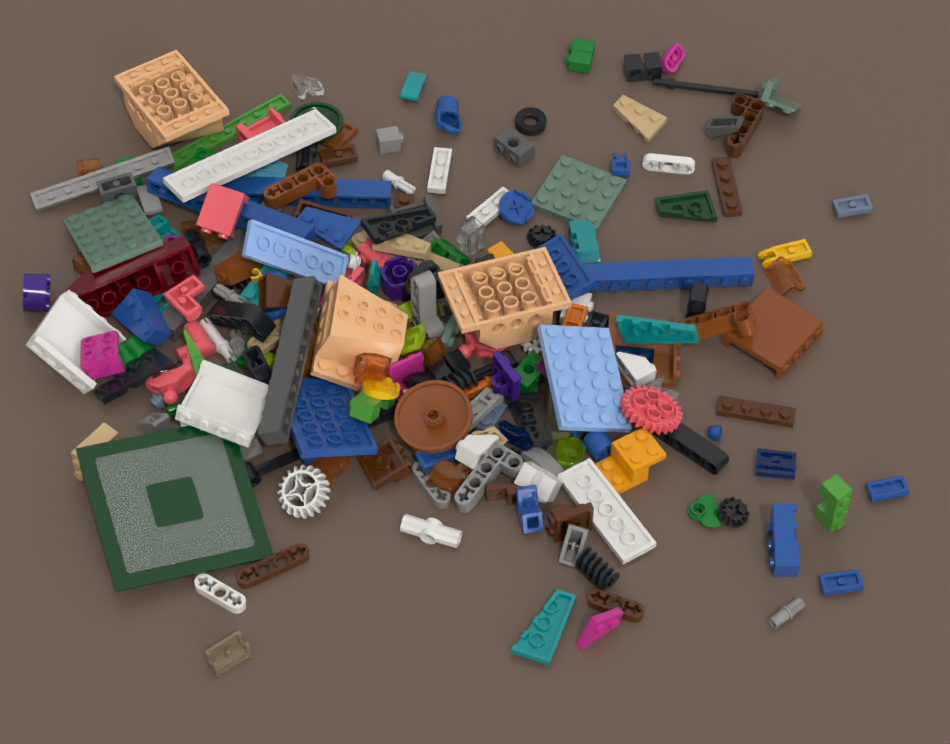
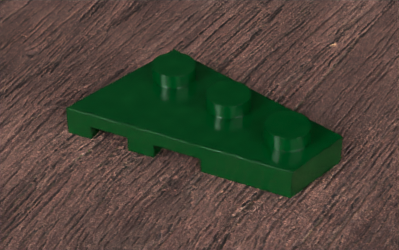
[655,190,718,222]

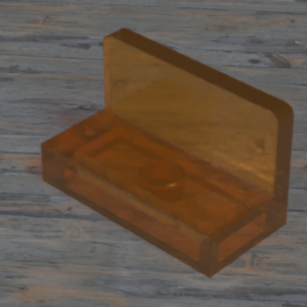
[765,256,806,297]

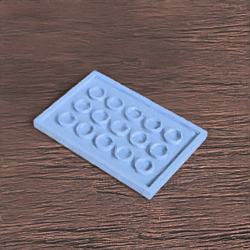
[537,324,632,433]

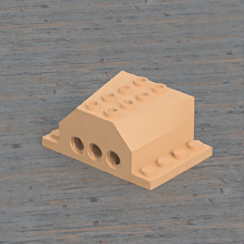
[114,50,230,148]
[437,247,572,349]
[310,274,408,392]

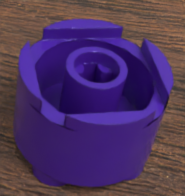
[381,256,417,301]
[23,273,51,312]

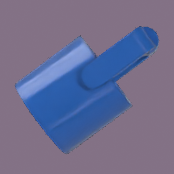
[434,96,462,136]
[572,431,613,462]

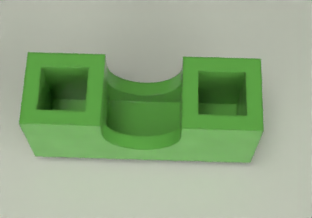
[349,391,397,424]
[814,474,853,533]

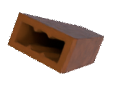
[214,249,265,286]

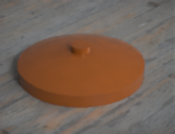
[394,380,473,454]

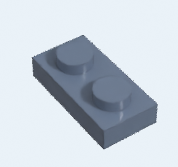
[832,194,873,218]
[474,399,508,431]

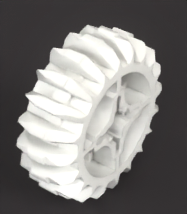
[277,465,331,519]

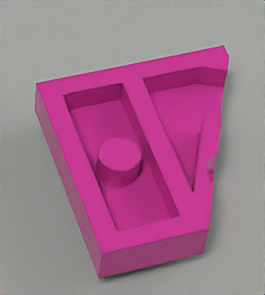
[576,607,624,650]

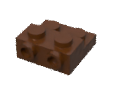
[358,437,413,490]
[546,502,594,543]

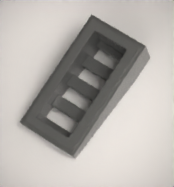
[705,116,744,138]

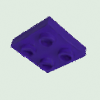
[491,351,521,402]

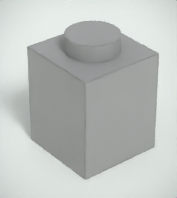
[376,126,404,154]

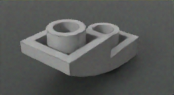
[137,185,163,216]
[520,446,564,476]

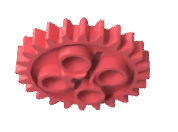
[620,385,683,435]

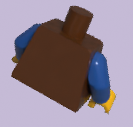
[250,268,293,320]

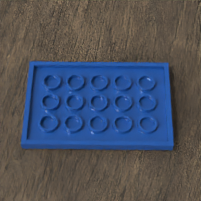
[290,378,378,458]

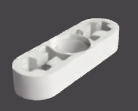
[642,153,695,175]
[194,574,246,614]

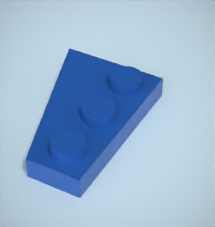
[297,207,361,252]

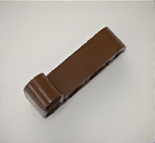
[726,93,764,158]

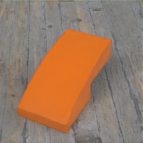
[562,303,588,327]

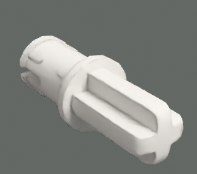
[382,170,416,194]

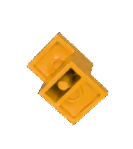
[595,428,666,494]

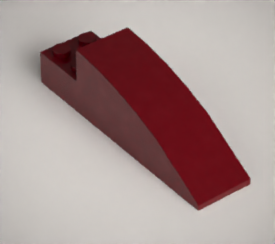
[49,235,201,318]

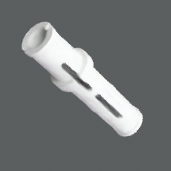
[199,318,237,363]

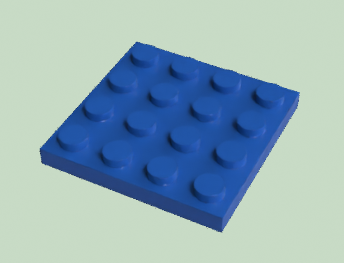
[535,233,597,301]

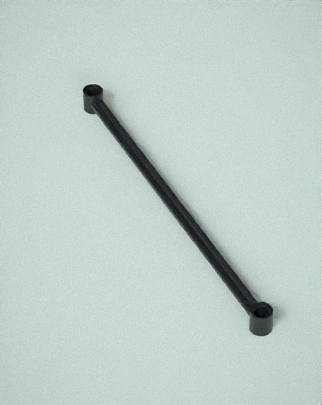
[245,350,520,488]

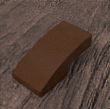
[485,483,522,505]

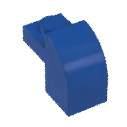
[516,484,543,533]

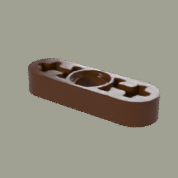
[587,589,644,623]

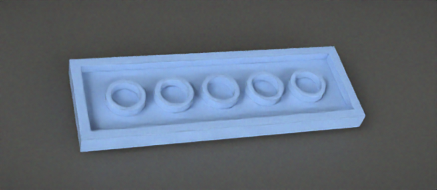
[242,219,349,286]

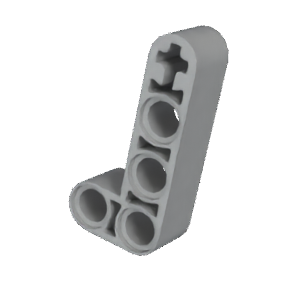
[411,270,445,343]
[455,444,523,513]

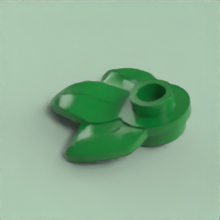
[688,494,721,528]

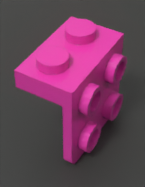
[80,330,125,380]
[388,352,424,403]

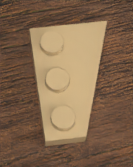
[613,95,667,143]
[372,233,431,260]

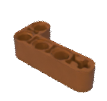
[263,163,337,210]
[681,301,757,340]

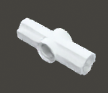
[400,514,462,548]

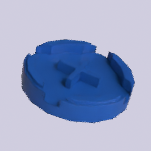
[498,190,534,226]

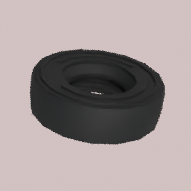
[515,107,547,136]

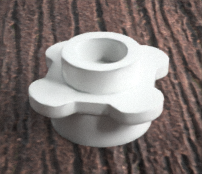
[346,252,361,272]

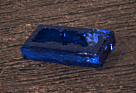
[499,420,532,452]

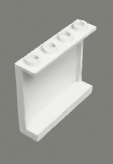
[26,290,126,394]
[175,360,269,448]

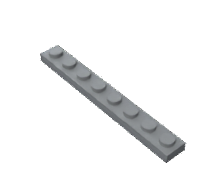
[30,146,175,212]

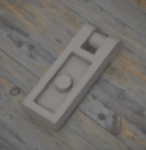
[469,387,504,432]

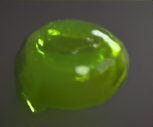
[554,436,585,468]

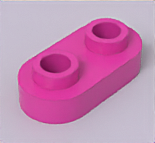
[661,44,685,74]

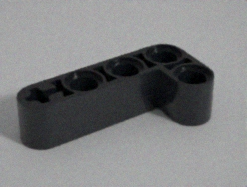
[206,300,276,342]

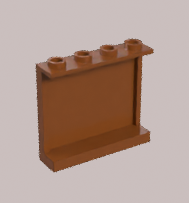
[722,287,823,379]
[608,312,680,387]

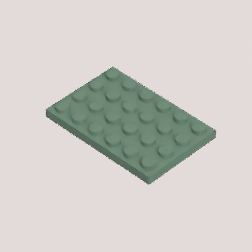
[63,194,163,273]

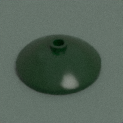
[290,102,343,142]

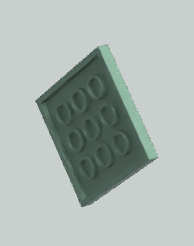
[532,155,627,233]

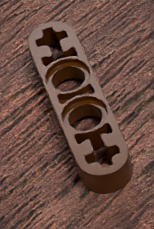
[236,543,309,589]

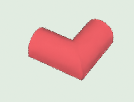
[163,274,205,322]
[174,320,217,363]

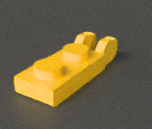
[758,239,812,268]

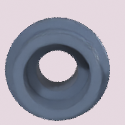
[149,393,166,411]

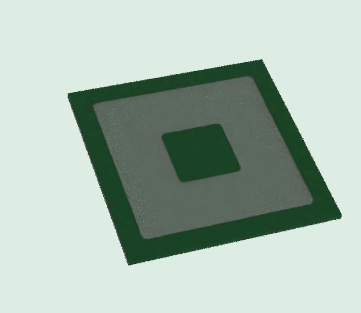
[76,425,273,593]

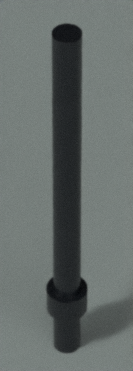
[654,78,759,98]

